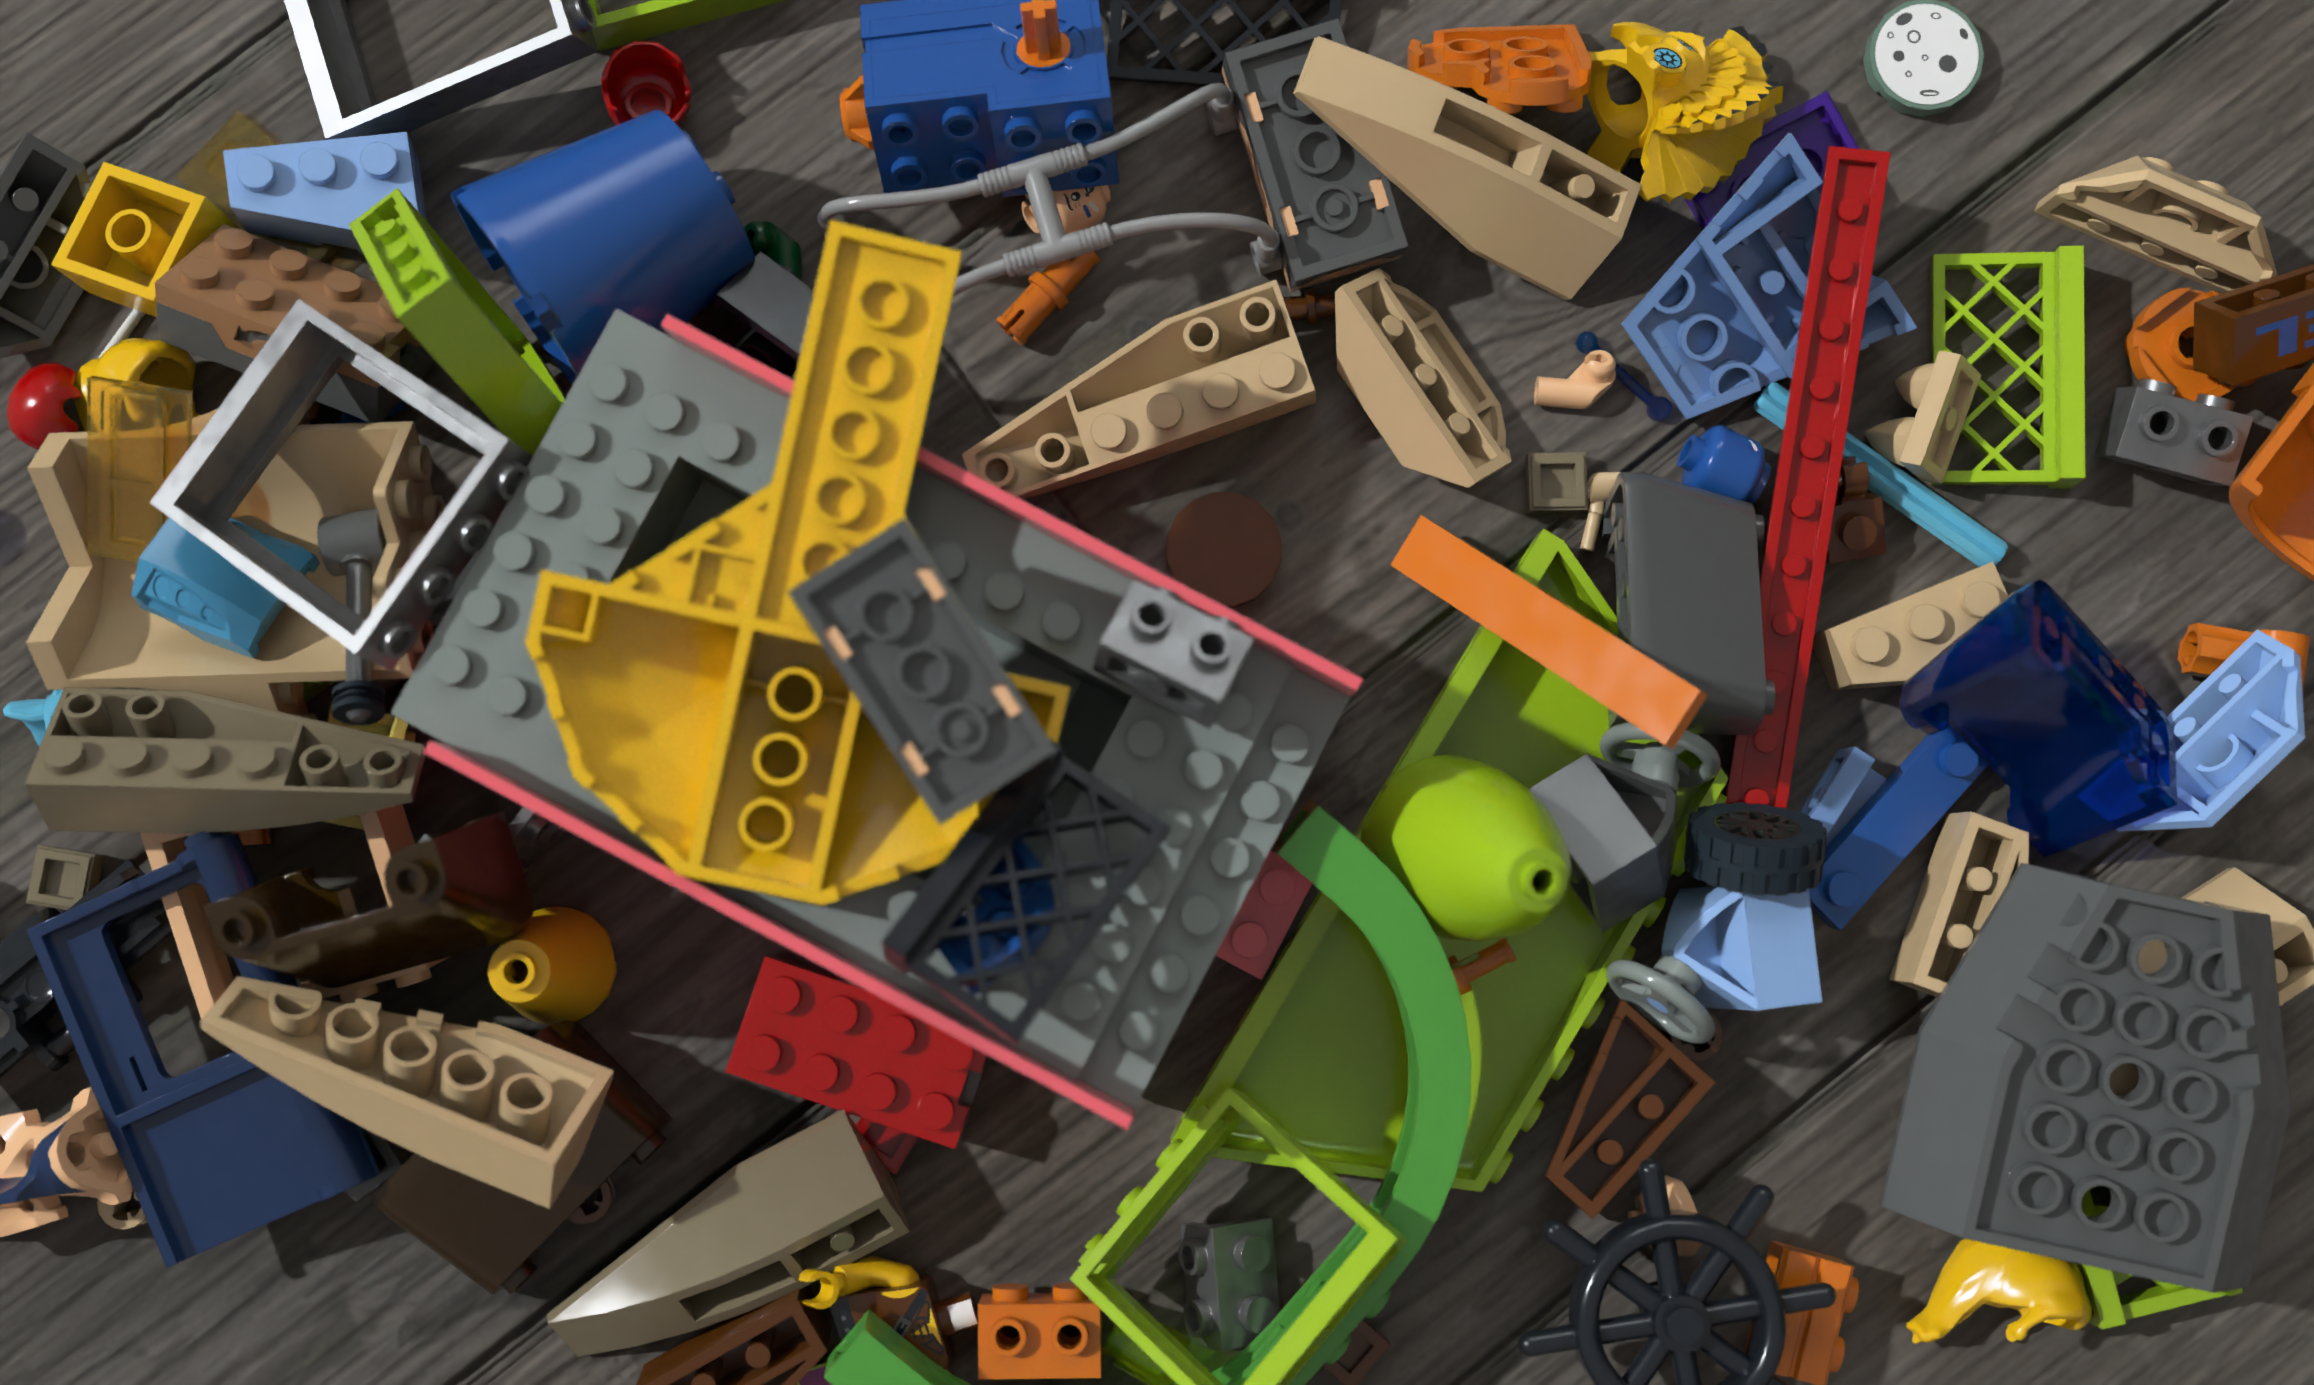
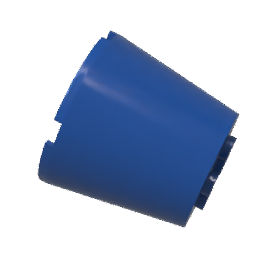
[450,109,755,386]

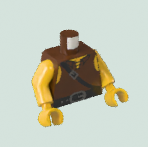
[799,1256,978,1371]

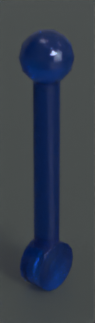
[1575,331,1672,421]

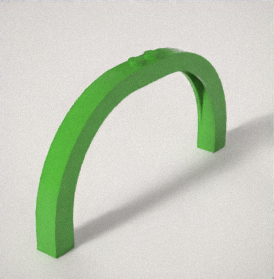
[823,799,1471,1385]

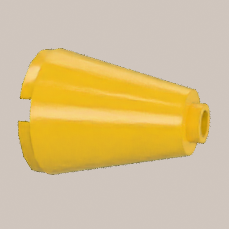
[488,907,617,1025]

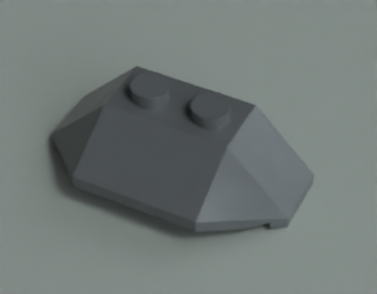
[0,132,91,359]

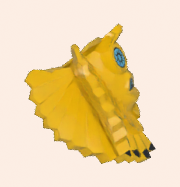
[1587,22,1783,203]

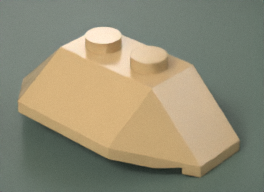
[2034,156,2278,293]
[1335,268,1512,488]

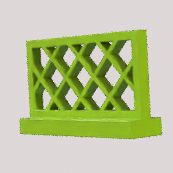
[1930,245,2086,488]

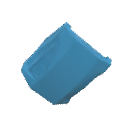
[131,517,320,659]

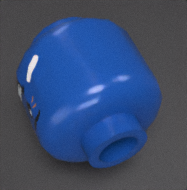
[1677,425,1771,504]

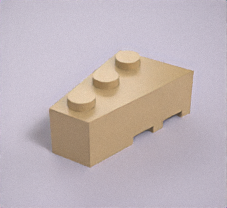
[1813,562,2042,690]
[1889,812,2029,998]

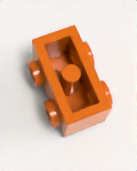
[978,1282,1103,1380]

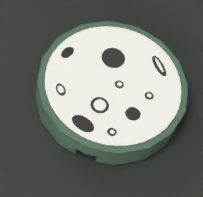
[1863,0,1984,117]

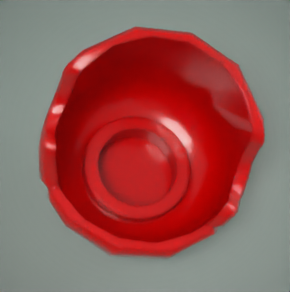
[601,41,691,127]
[6,362,81,450]

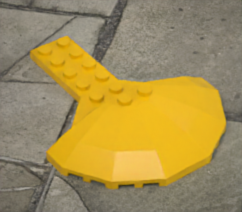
[525,220,1070,905]

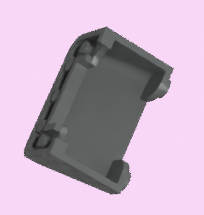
[1601,472,1775,736]

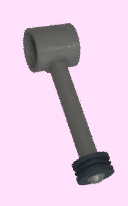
[317,508,387,725]

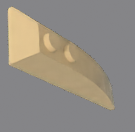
[200,976,614,1209]

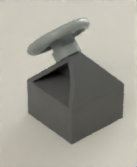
[1529,722,1721,933]

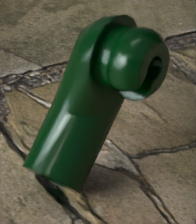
[744,221,802,281]

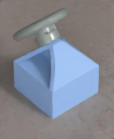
[1606,886,1822,1044]

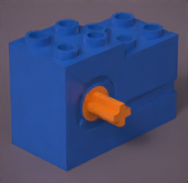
[840,0,1119,197]

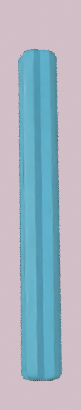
[1753,382,2008,567]

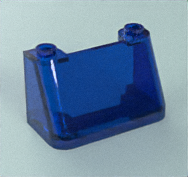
[1899,579,2178,857]

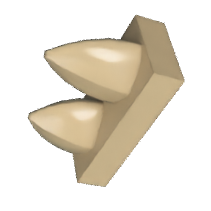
[1865,351,1981,484]

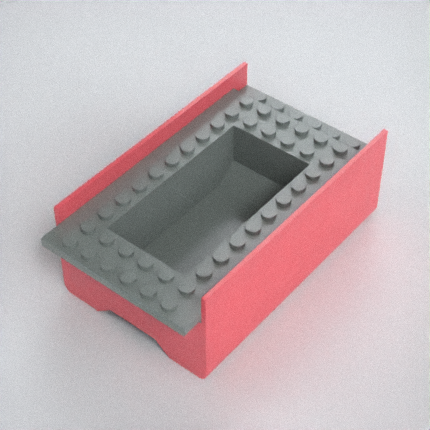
[390,308,1363,1129]

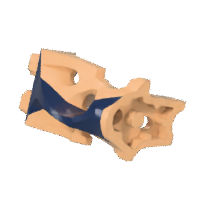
[0,1087,133,1238]

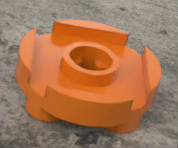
[2123,287,2235,401]

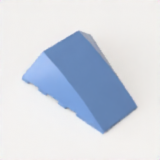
[1621,133,1917,420]

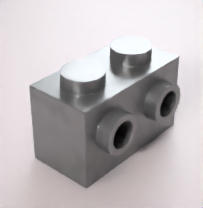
[2095,379,2254,486]
[1093,580,1254,729]

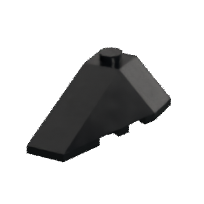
[709,252,814,381]

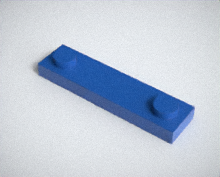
[1809,716,1995,930]

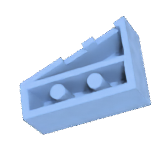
[223,132,427,254]

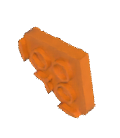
[1407,24,1592,114]

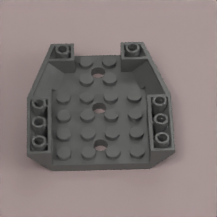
[1880,863,2291,1293]

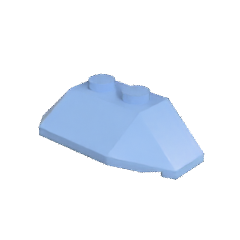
[2081,629,2305,832]

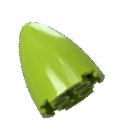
[1360,755,1571,941]

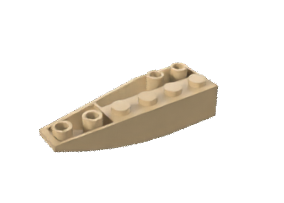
[1293,36,1641,300]
[962,279,1317,500]

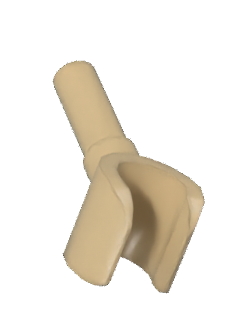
[1580,472,1620,552]

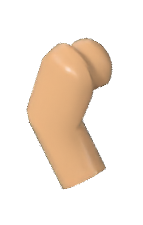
[1534,350,1616,409]

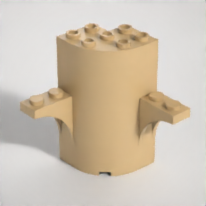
[26,401,445,720]

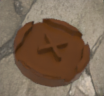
[1166,492,1281,609]

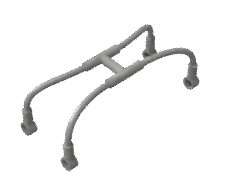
[817,83,1283,297]

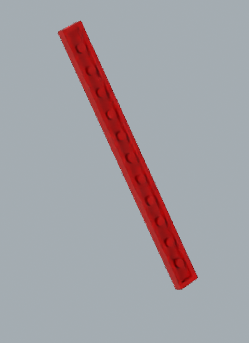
[1725,146,1891,808]

